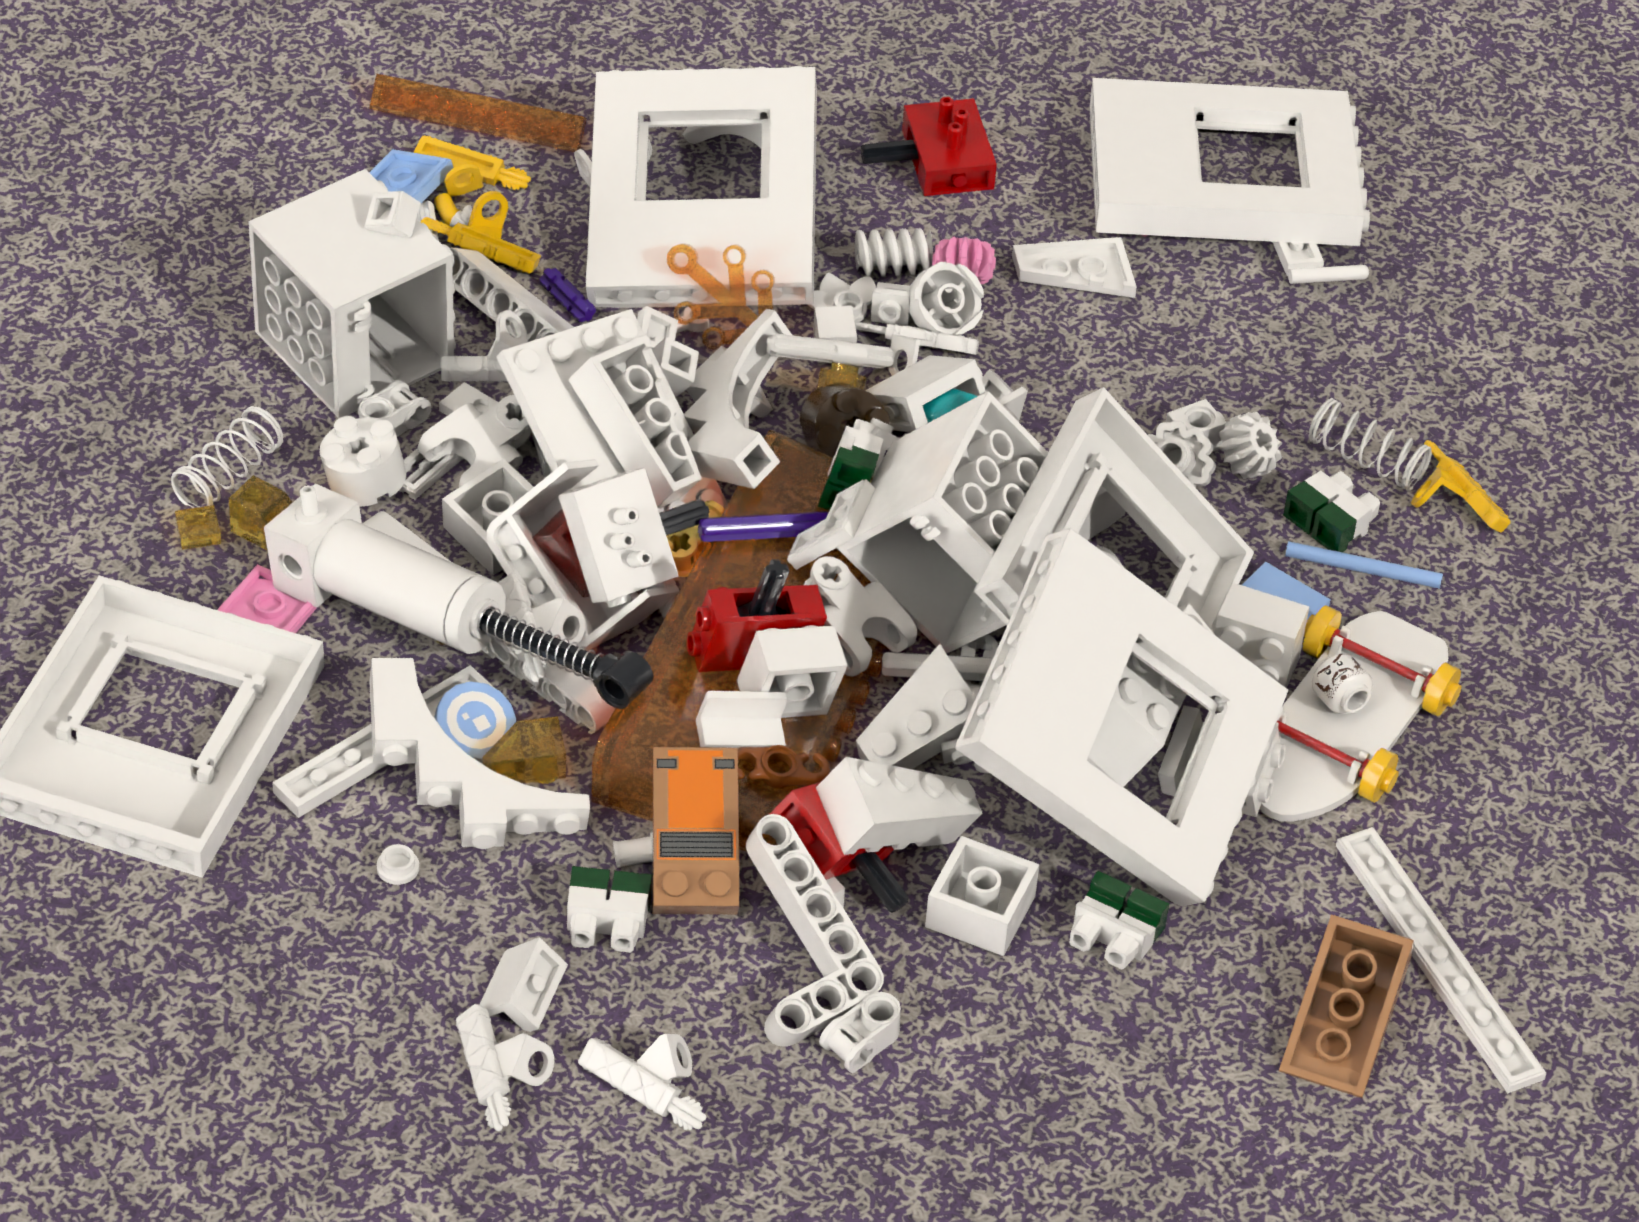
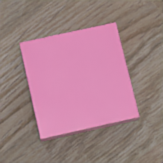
[217,564,316,633]

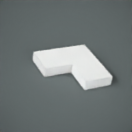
[787,479,875,570]

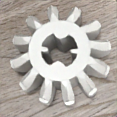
[1218,412,1283,479]

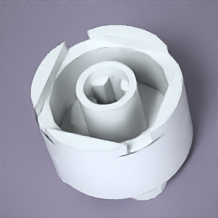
[320,416,406,507]

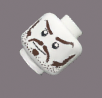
[1312,653,1373,714]

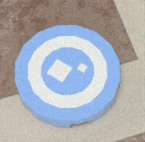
[434,682,516,763]

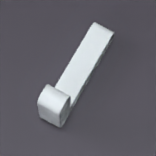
[746,814,884,1046]

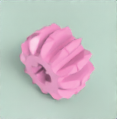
[932,237,996,284]

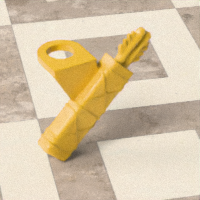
[413,136,531,197]
[420,191,541,274]
[1411,440,1510,533]

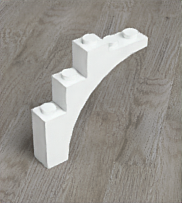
[684,309,792,489]
[369,658,590,849]

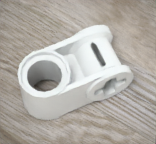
[359,380,432,436]
[819,992,901,1073]

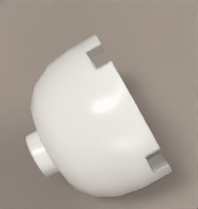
[909,262,984,335]

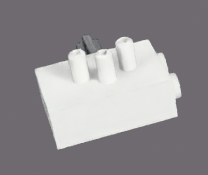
[558,468,710,607]

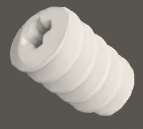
[855,228,933,277]

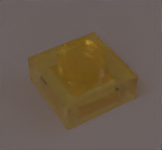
[175,505,221,550]

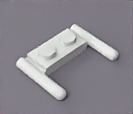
[1273,241,1369,284]

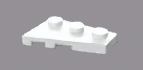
[1012,237,1137,298]

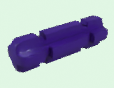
[539,268,596,322]

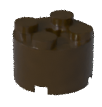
[800,382,890,461]

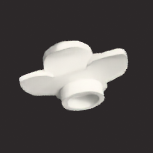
[808,273,876,323]

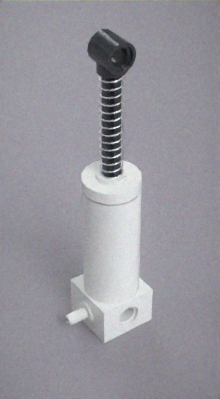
[264,484,654,709]

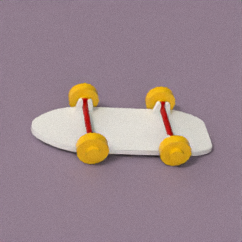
[1260,605,1462,822]

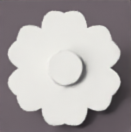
[1148,420,1216,488]

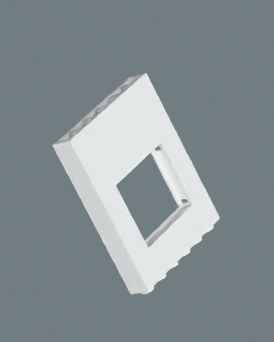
[586,66,817,308]
[1090,78,1370,246]
[974,387,1254,724]
[955,528,1288,906]
[0,576,324,877]

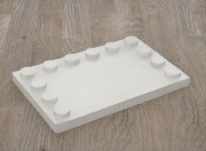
[496,309,733,516]

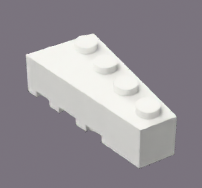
[568,334,702,509]
[816,757,982,855]

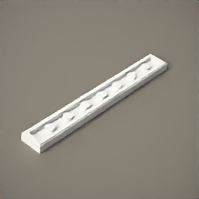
[1336,827,1546,1094]

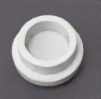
[377,844,419,885]

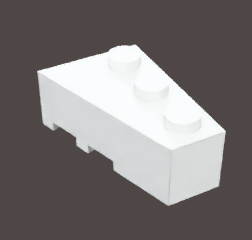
[856,644,976,769]

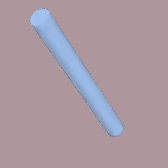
[1285,541,1443,589]

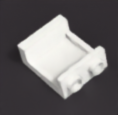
[865,355,986,432]
[1158,705,1285,817]

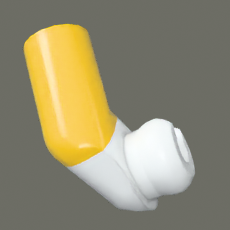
[434,193,473,227]

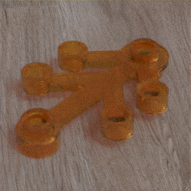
[667,243,775,350]

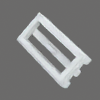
[399,449,463,500]

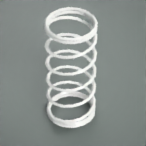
[1308,398,1432,491]
[171,406,283,513]

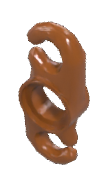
[738,745,830,788]

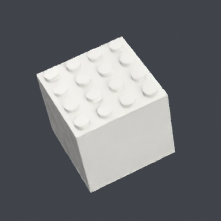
[248,169,456,419]
[837,391,1094,654]

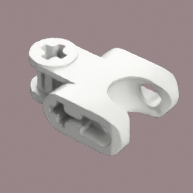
[417,395,532,487]
[804,556,917,677]

